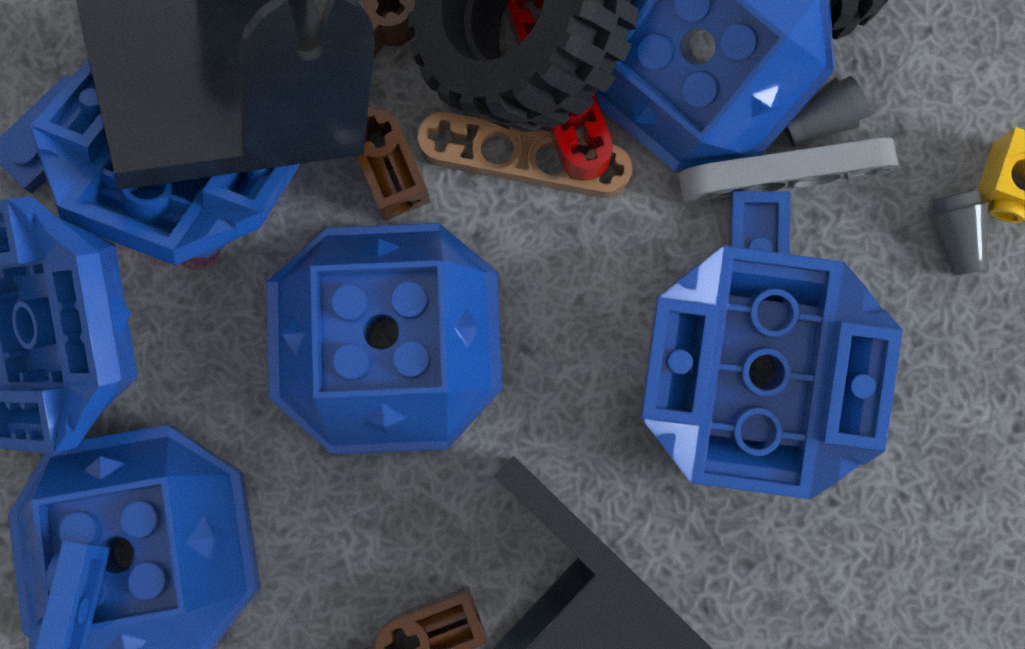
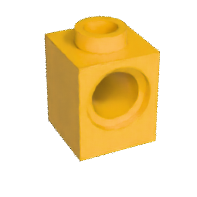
[978,127,1025,223]

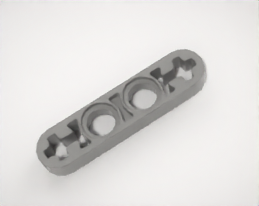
[678,137,899,204]

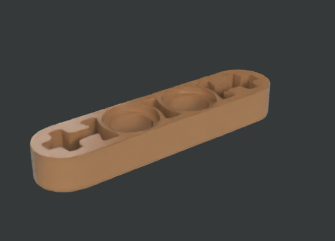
[418,112,632,198]

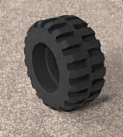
[408,0,638,132]

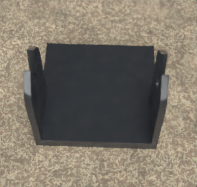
[76,0,375,190]
[493,456,713,649]

